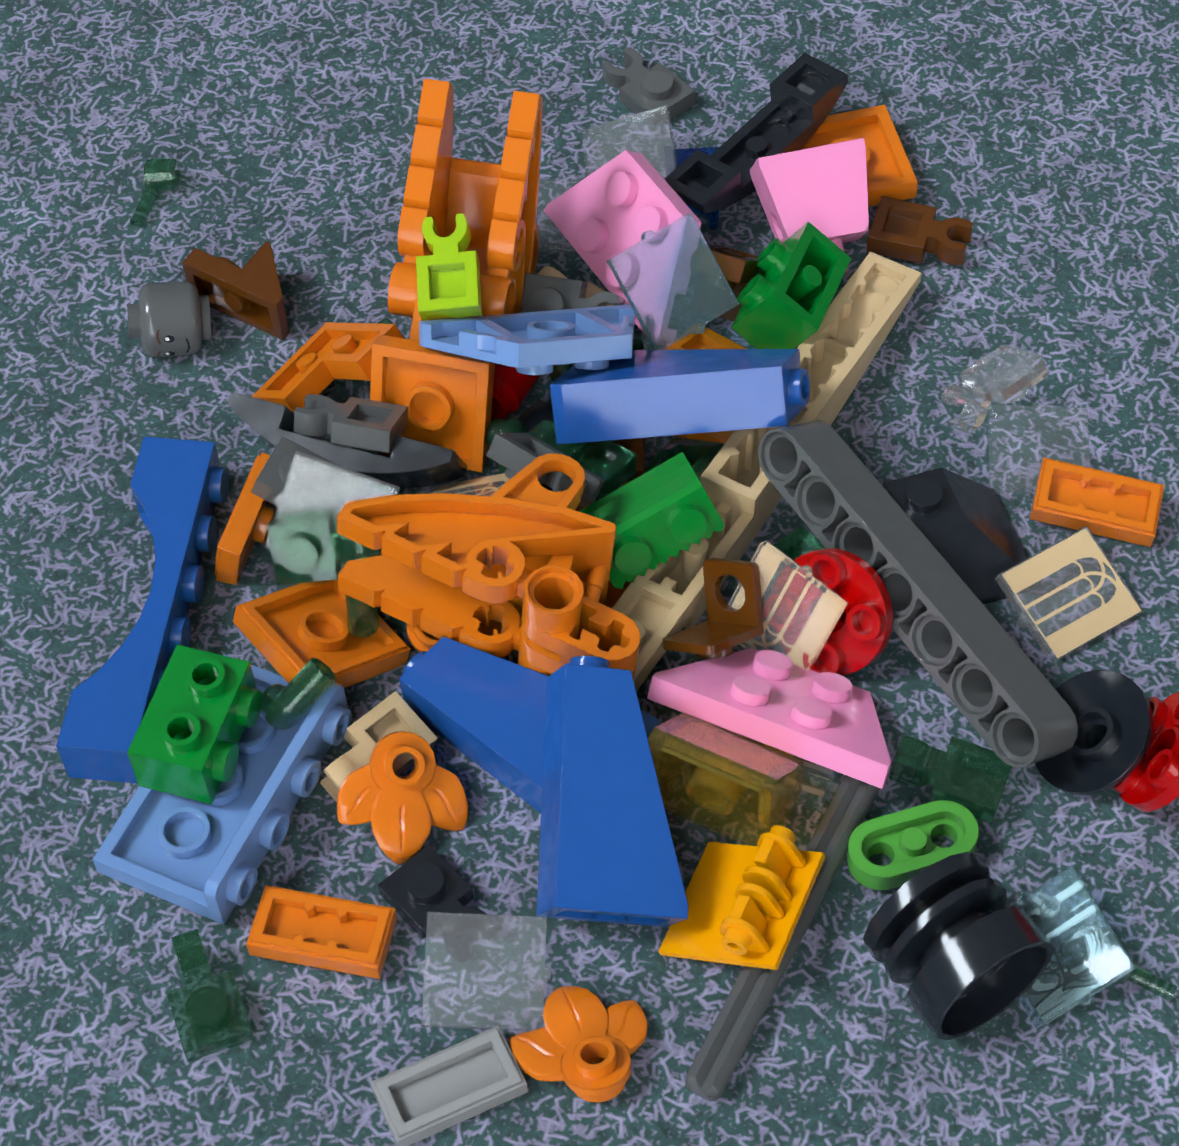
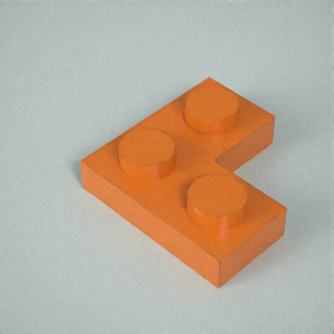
[252,322,404,413]

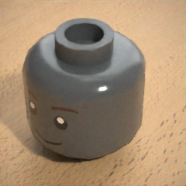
[127,281,211,358]

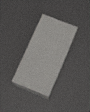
[370,1026,528,1146]

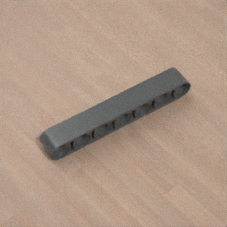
[758,420,1078,768]

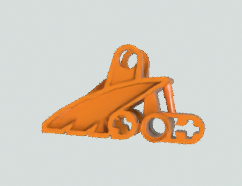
[388,79,543,341]
[337,454,640,679]

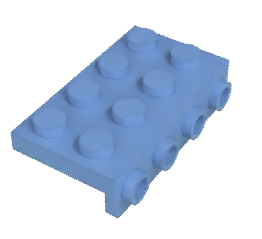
[92,654,352,925]

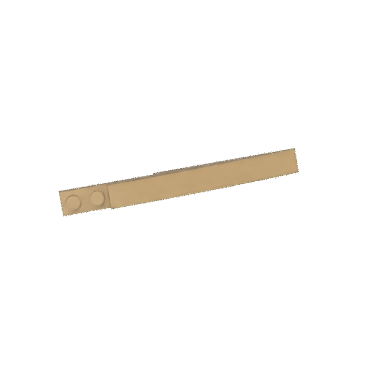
[612,252,922,692]

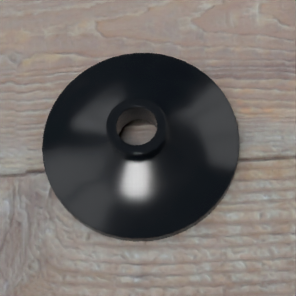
[1035,670,1153,795]

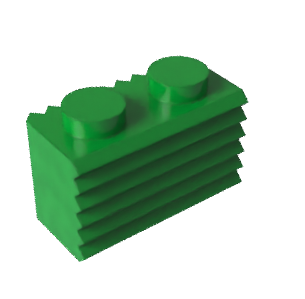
[579,452,724,589]

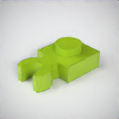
[416,213,482,321]

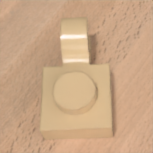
[320,691,438,802]

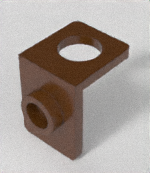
[663,558,764,659]

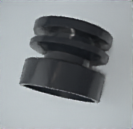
[863,852,1053,1040]

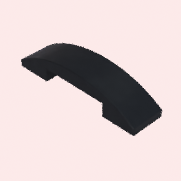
[664,53,848,214]
[228,392,467,488]

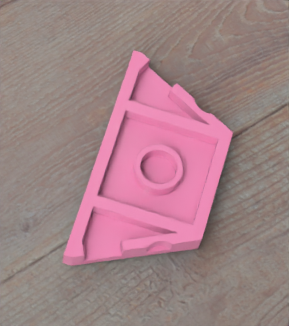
[543,150,702,347]
[647,648,892,789]

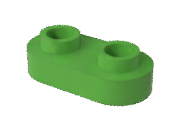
[847,800,979,890]

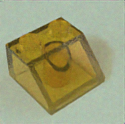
[648,713,804,846]

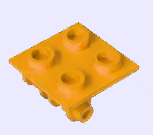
[658,825,826,970]

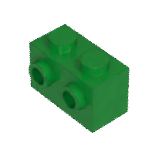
[731,221,851,349]
[127,644,262,804]

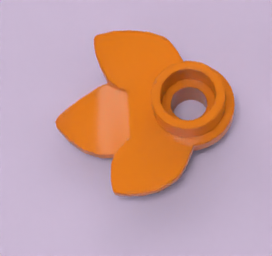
[337,731,468,864]
[509,986,648,1102]

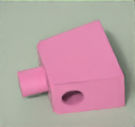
[750,138,869,275]

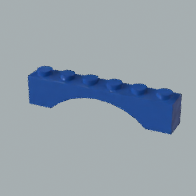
[56,436,229,784]

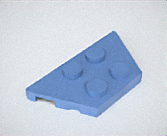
[419,304,635,375]

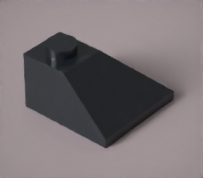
[883,468,1040,604]

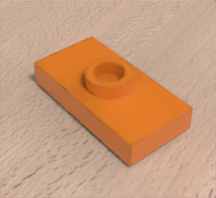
[214,452,277,585]
[1029,457,1164,547]
[246,885,397,979]

